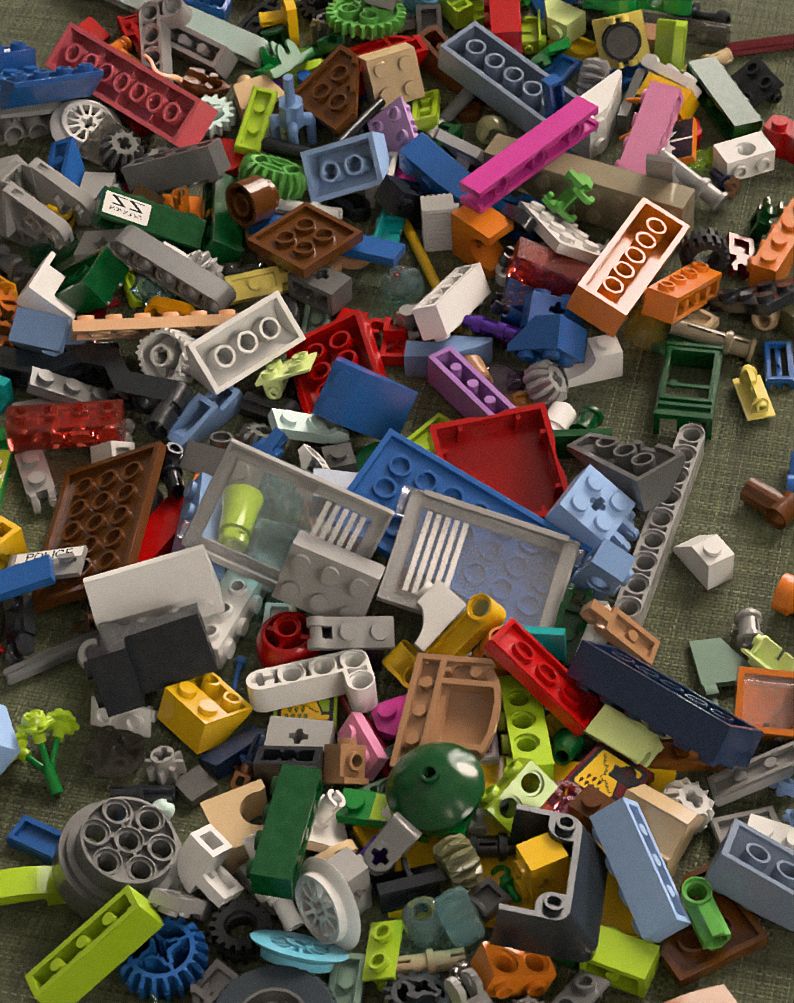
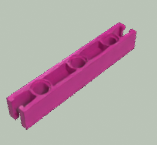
[460,96,599,214]

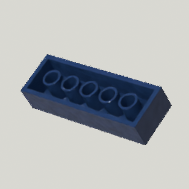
[566,640,764,769]

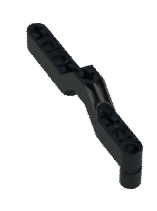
[0,343,193,439]

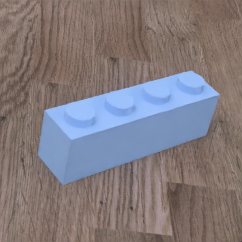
[589,797,692,943]

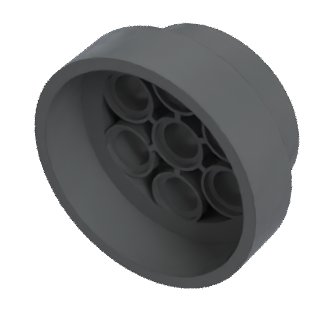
[52,796,182,920]

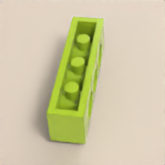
[497,675,554,790]

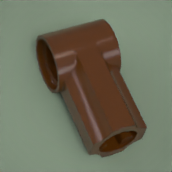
[740,477,794,530]

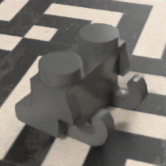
[0,245,36,296]

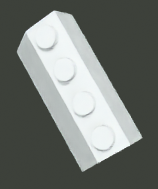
[83,544,225,633]

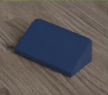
[199,724,267,781]

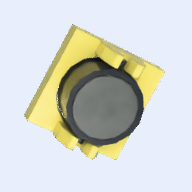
[592,9,650,69]

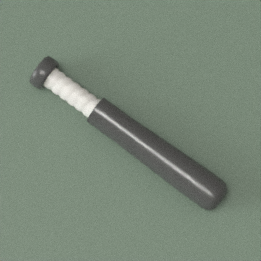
[423,87,476,141]

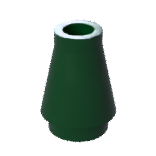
[552,728,584,766]

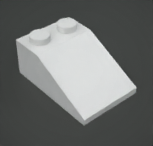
[571,69,622,159]

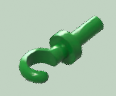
[491,865,522,904]

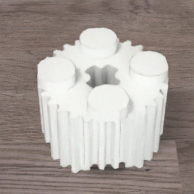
[135,327,196,385]

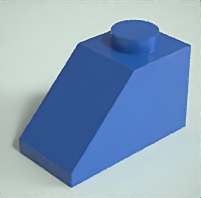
[47,136,86,187]

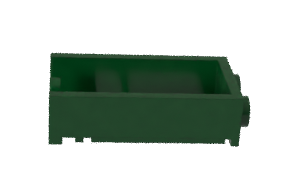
[653,341,723,440]

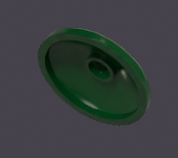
[386,742,485,833]

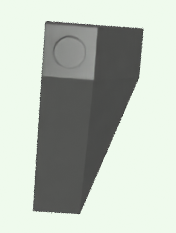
[566,432,686,512]

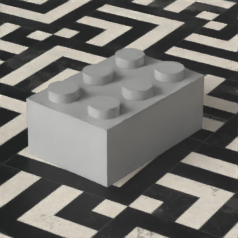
[271,530,386,617]

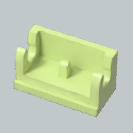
[585,704,664,768]

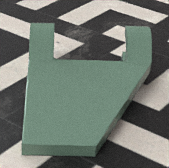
[689,638,752,706]

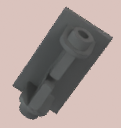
[551,969,611,1003]

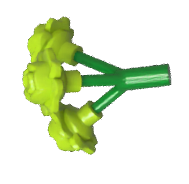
[10,708,80,797]

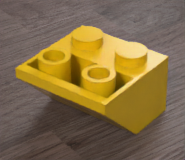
[157,672,253,754]

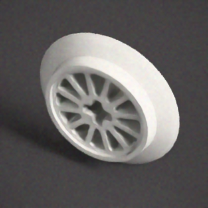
[50,99,123,159]
[295,857,361,951]

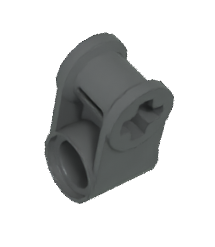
[362,812,422,877]

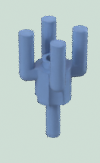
[269,74,318,145]

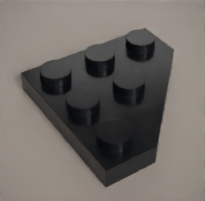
[707,277,794,316]

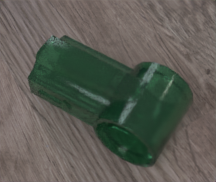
[28,234,79,270]

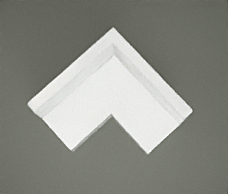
[15,251,77,320]

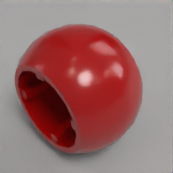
[255,612,320,668]

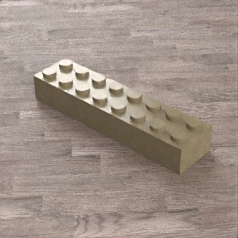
[484,133,695,249]

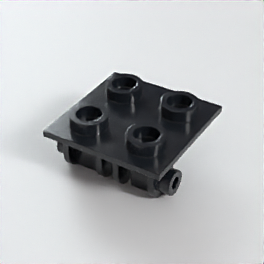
[730,56,784,108]

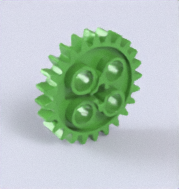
[326,0,406,39]

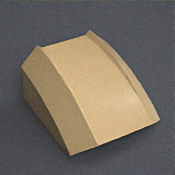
[623,784,705,877]

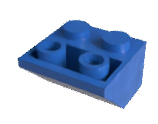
[507,314,587,368]

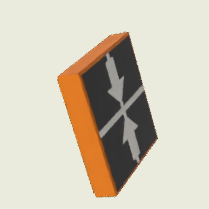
[666,117,697,165]

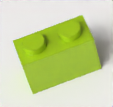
[579,925,660,998]

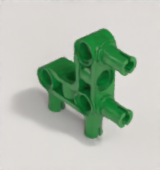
[582,0,694,16]

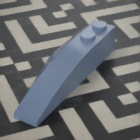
[704,818,794,932]

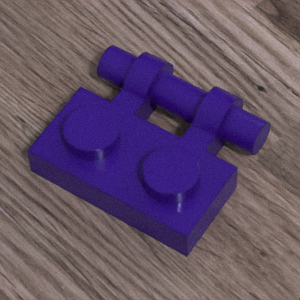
[463,314,522,343]

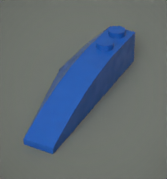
[399,132,537,247]

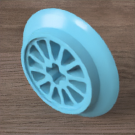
[250,930,349,973]

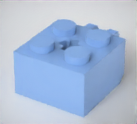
[544,464,640,553]

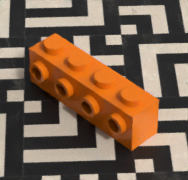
[747,197,794,286]
[641,261,722,325]

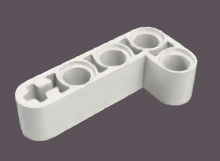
[246,649,378,713]

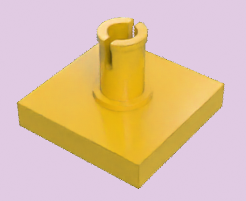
[258,0,300,48]

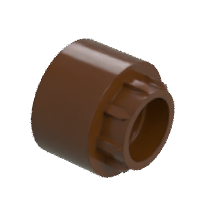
[225,175,279,228]

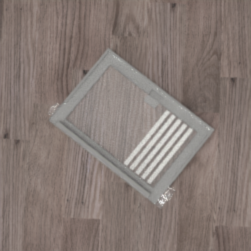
[177,438,394,589]
[376,485,585,628]

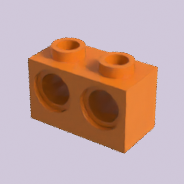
[470,941,557,999]

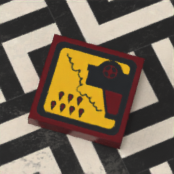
[561,742,655,801]

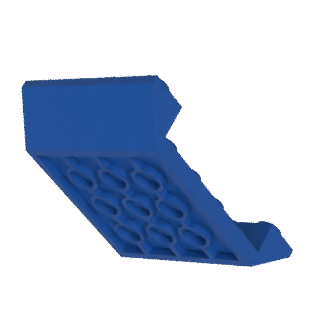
[0,41,104,110]

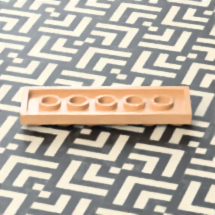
[69,309,239,342]

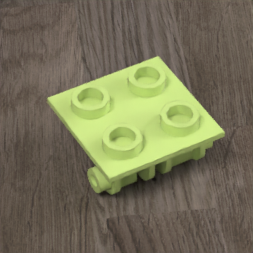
[255,351,317,400]

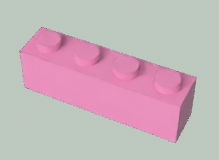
[614,81,684,175]

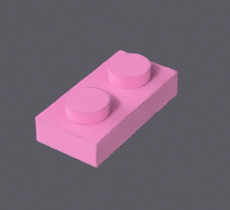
[336,712,389,781]

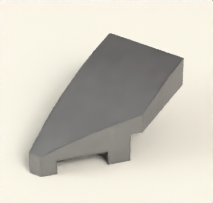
[190,958,239,1003]

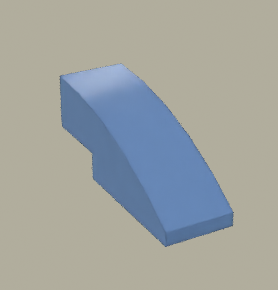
[404,335,493,377]
[164,386,243,450]

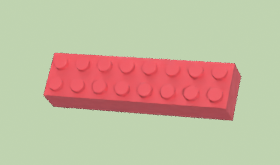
[45,22,219,148]

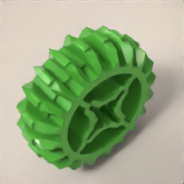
[238,153,308,200]

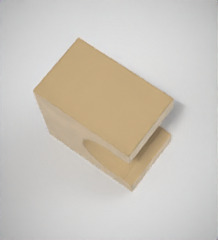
[200,779,267,875]

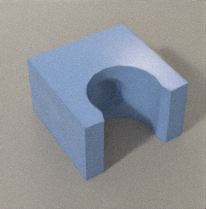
[8,306,85,356]

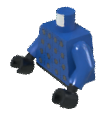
[490,246,562,327]

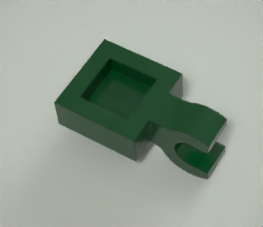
[747,196,783,244]

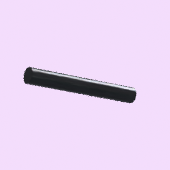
[335,97,385,142]

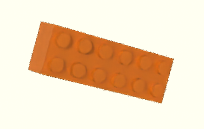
[565,197,690,338]

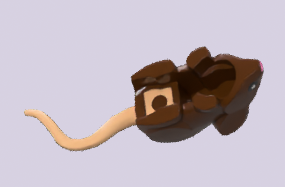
[143,54,231,99]

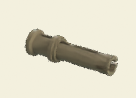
[669,319,757,363]

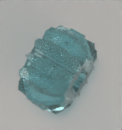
[435,886,485,948]

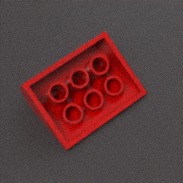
[286,309,388,414]

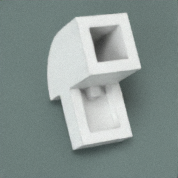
[177,824,244,908]

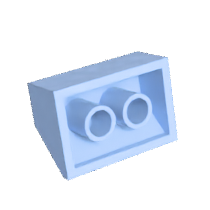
[300,131,390,203]

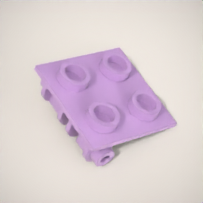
[367,96,418,157]

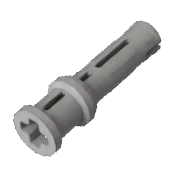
[659,147,729,213]

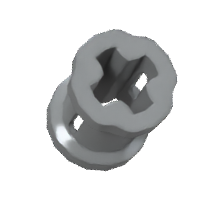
[734,608,764,650]

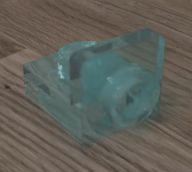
[129,272,176,305]

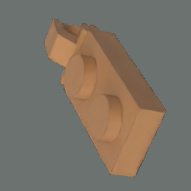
[579,599,660,666]

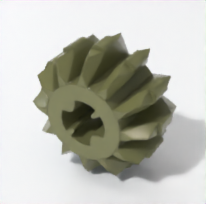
[433,833,484,894]

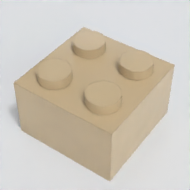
[358,42,425,110]

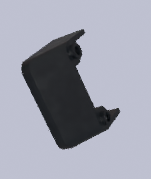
[490,804,608,963]

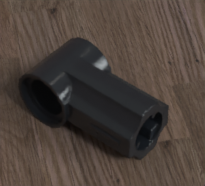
[239,392,301,426]

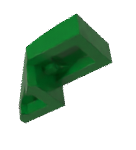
[530,37,571,70]

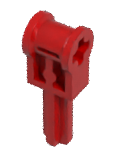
[116,10,142,61]

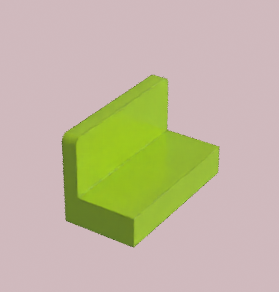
[654,18,688,73]

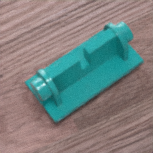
[371,208,405,242]

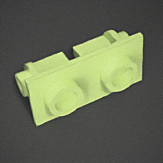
[740,634,794,671]

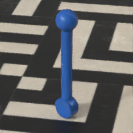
[231,656,246,692]

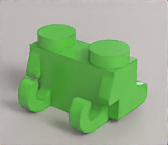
[541,169,595,224]

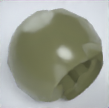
[475,114,508,147]

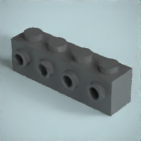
[121,137,231,194]

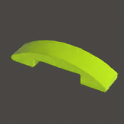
[0,866,66,906]

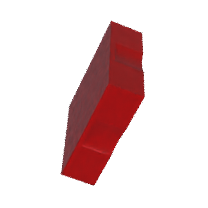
[427,402,568,521]

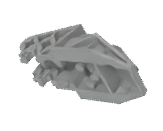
[0,154,96,250]

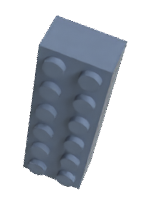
[438,21,578,133]

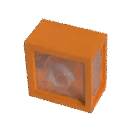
[733,666,794,742]

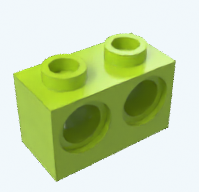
[478,757,558,835]

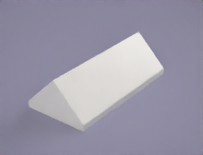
[186,290,306,395]

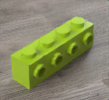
[25,885,164,1003]

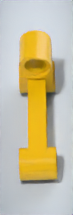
[381,593,506,689]

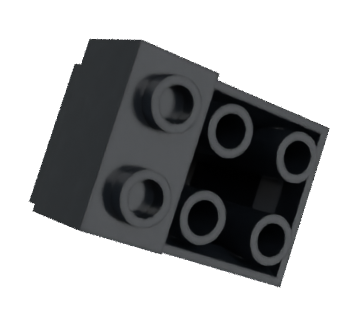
[83,603,218,718]

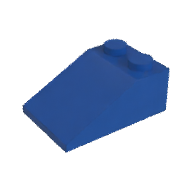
[312,356,419,440]

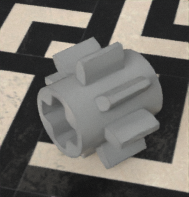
[144,746,186,785]

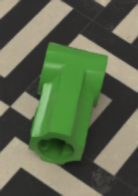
[681,876,731,951]

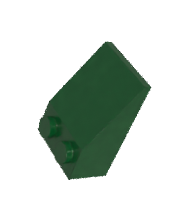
[54,246,129,313]

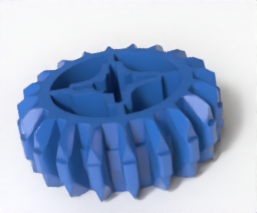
[117,915,209,1003]

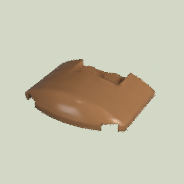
[389,653,502,769]

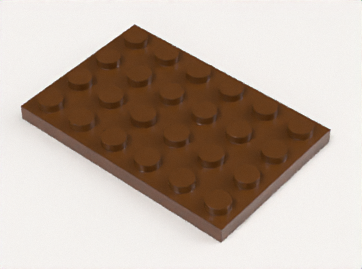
[32,441,167,613]

